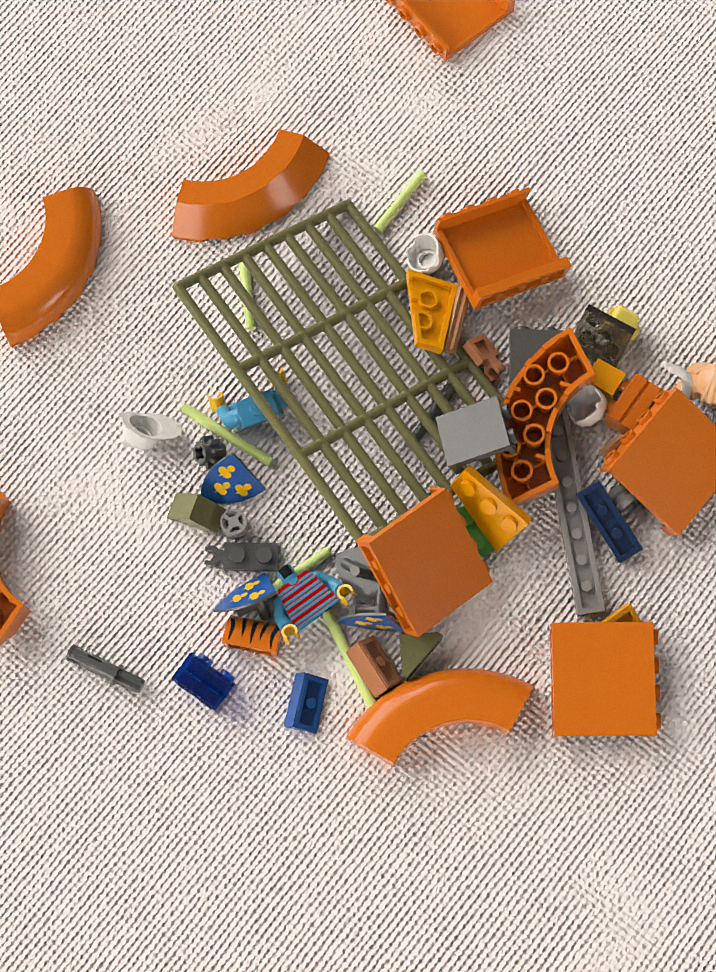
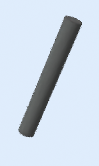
[404,383,456,450]

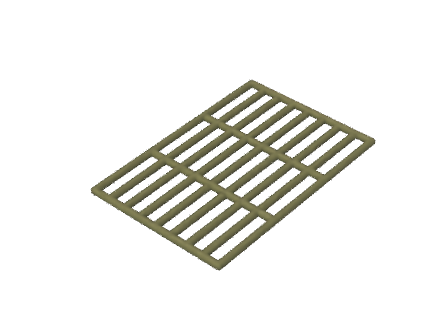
[172,199,504,543]

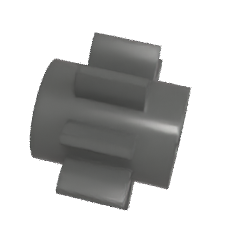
[193,435,227,469]

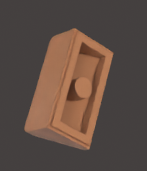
[346,635,403,698]

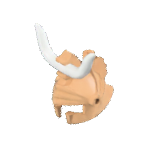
[663,361,716,409]

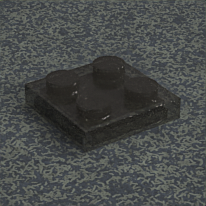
[574,304,636,368]

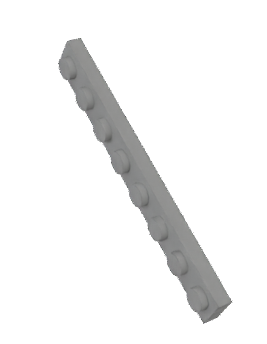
[550,406,605,617]

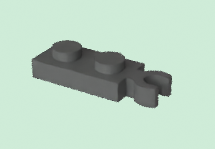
[204,542,279,572]

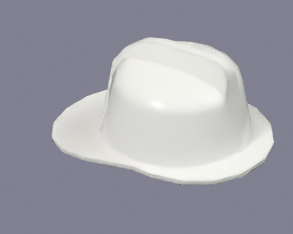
[121,412,182,450]

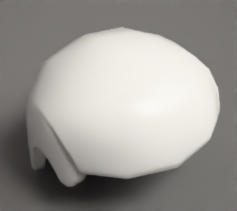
[406,232,444,275]
[568,383,607,426]

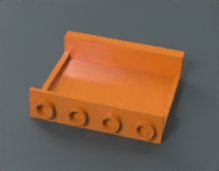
[385,0,515,62]
[433,187,571,310]
[600,388,716,536]
[356,487,493,637]
[549,622,661,737]

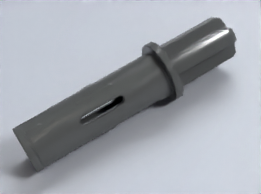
[66,644,145,693]

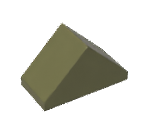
[167,493,227,535]
[399,632,443,682]

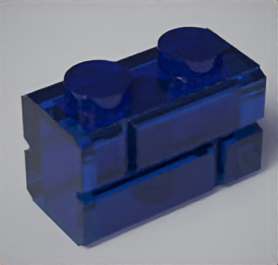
[171,652,238,714]

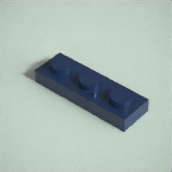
[576,479,643,563]

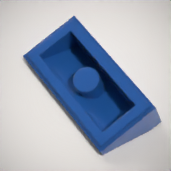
[284,672,329,734]

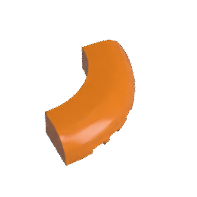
[0,187,102,347]
[495,327,595,507]
[345,668,534,767]

